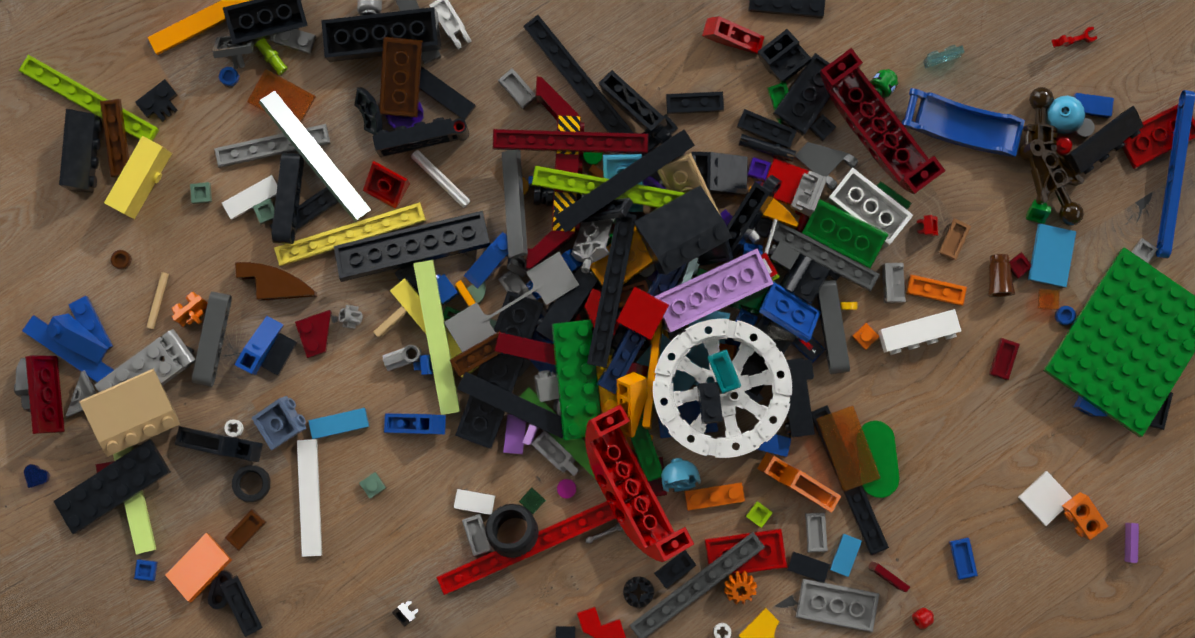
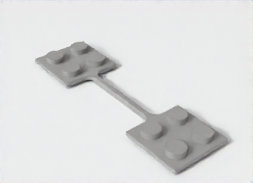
[444,252,579,352]

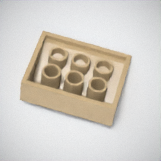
[79,368,180,457]

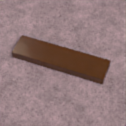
[100,99,129,177]

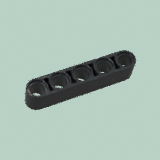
[272,153,304,244]

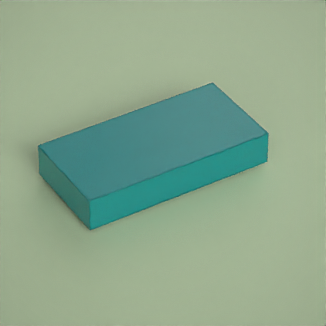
[707,349,741,394]

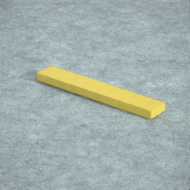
[390,278,479,377]

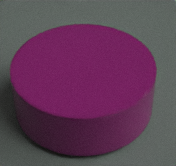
[557,479,576,498]

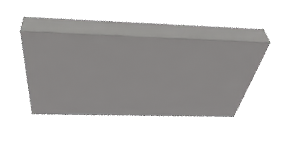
[795,578,879,632]

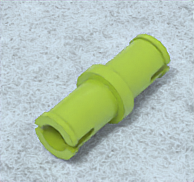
[255,38,288,75]

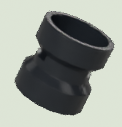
[534,186,554,206]

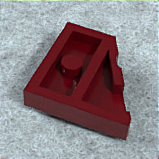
[295,310,332,358]

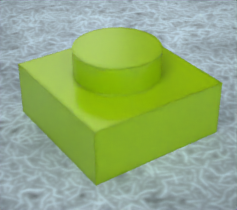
[745,501,773,528]

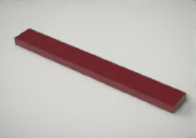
[492,129,648,154]
[494,332,649,377]

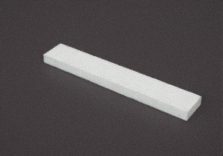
[297,439,322,557]

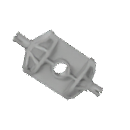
[571,218,616,273]

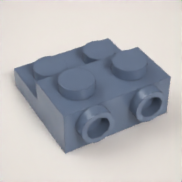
[252,396,307,450]

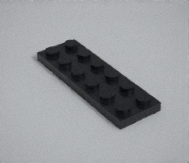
[53,439,171,534]

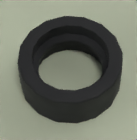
[232,465,271,502]

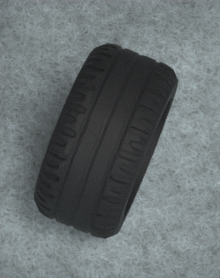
[485,504,539,558]

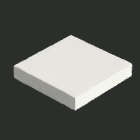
[1018,471,1072,526]

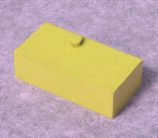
[104,136,172,220]

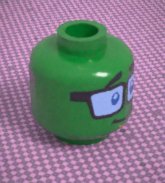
[870,69,898,98]

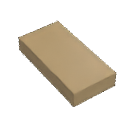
[373,306,408,338]

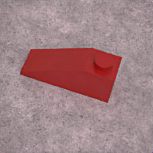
[702,16,765,55]

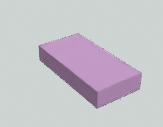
[522,424,538,445]

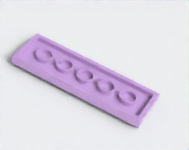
[654,249,774,333]

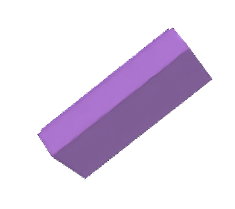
[503,414,526,454]
[1124,523,1139,563]

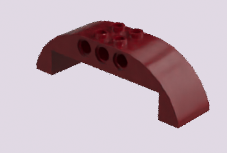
[820,48,946,194]

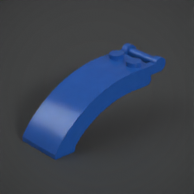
[902,88,1025,157]

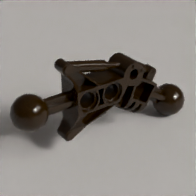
[1019,87,1084,226]

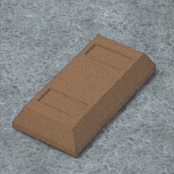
[938,218,971,261]

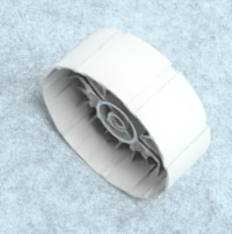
[653,319,792,458]

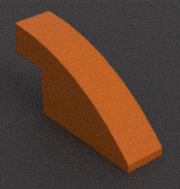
[757,452,841,513]

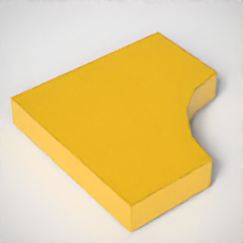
[738,608,779,638]

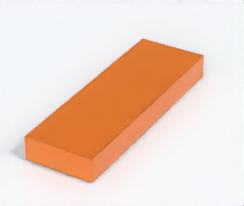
[906,275,967,306]

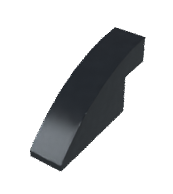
[175,426,263,462]

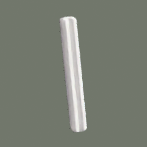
[411,150,470,208]

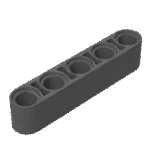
[817,279,850,375]
[192,291,232,387]

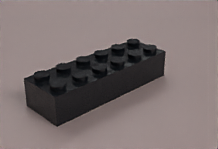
[321,7,442,62]

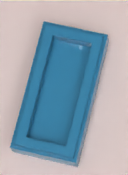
[829,534,862,577]

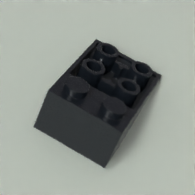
[691,152,748,195]

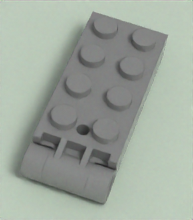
[94,329,196,392]

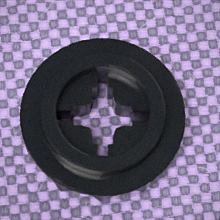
[623,576,654,608]

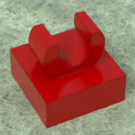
[917,215,938,236]

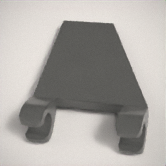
[795,142,858,190]

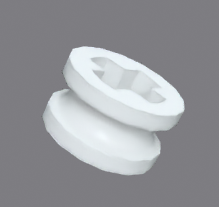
[224,419,244,437]
[713,623,731,638]

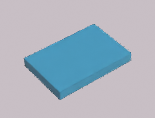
[1028,224,1076,288]

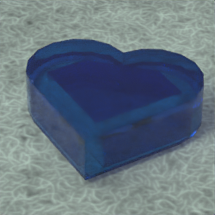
[24,464,50,488]

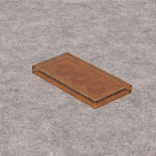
[816,405,880,491]

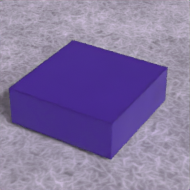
[747,157,771,182]

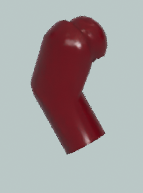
[795,210,809,233]

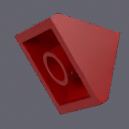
[363,161,410,209]

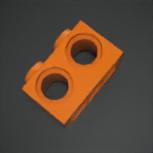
[1062,492,1109,540]

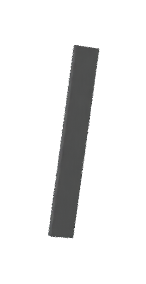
[629,532,765,638]

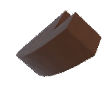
[235,262,318,301]

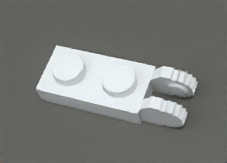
[429,0,471,49]

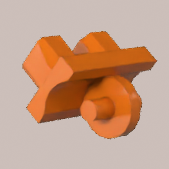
[171,292,208,327]

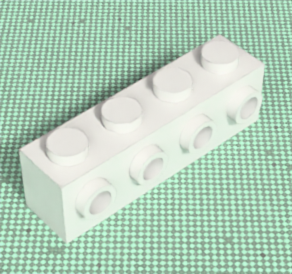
[878,309,961,355]

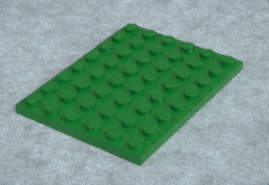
[1043,247,1195,438]

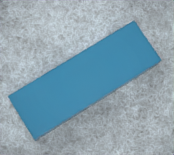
[308,408,370,439]

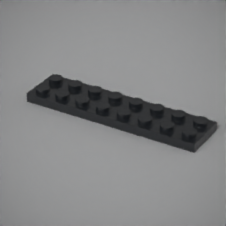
[334,211,490,282]
[455,291,545,449]

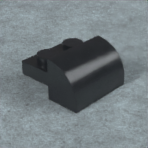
[758,29,812,84]
[780,254,830,304]

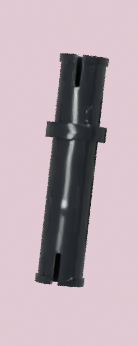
[738,134,796,163]

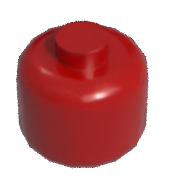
[1055,136,1072,156]
[912,607,934,630]

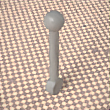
[586,523,622,544]

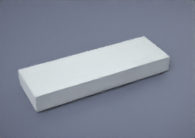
[222,175,278,220]

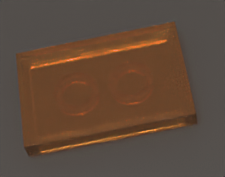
[247,69,316,123]

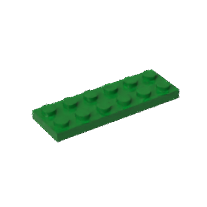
[552,320,601,440]

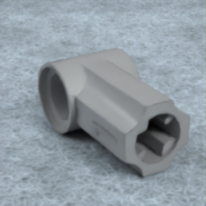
[382,345,423,371]

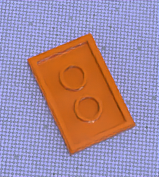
[165,533,232,603]

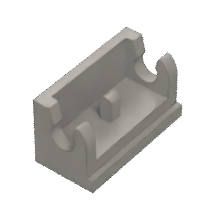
[790,171,828,216]
[882,263,906,303]

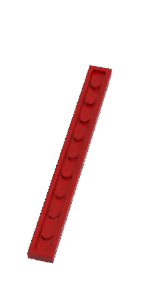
[436,501,616,595]

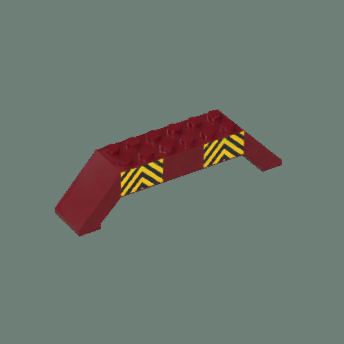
[526,76,585,271]

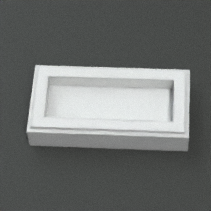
[454,489,495,515]

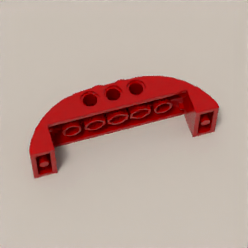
[585,404,694,562]

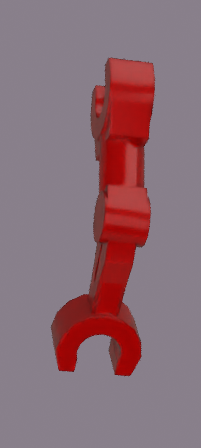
[1051,27,1097,48]

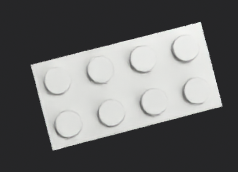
[826,168,913,248]

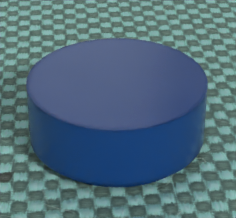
[219,67,239,87]
[1055,306,1076,325]

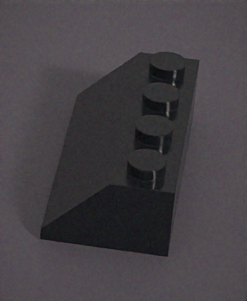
[223,0,308,45]
[1064,106,1144,175]
[59,109,102,193]

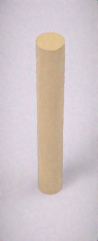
[146,272,169,329]

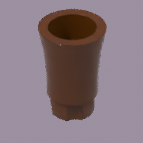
[988,254,1015,297]

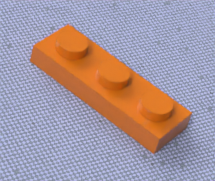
[684,482,745,510]

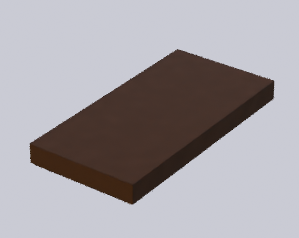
[379,37,422,118]

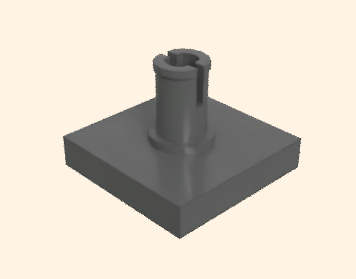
[212,36,256,69]

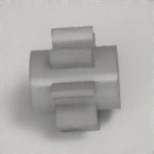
[338,305,363,329]

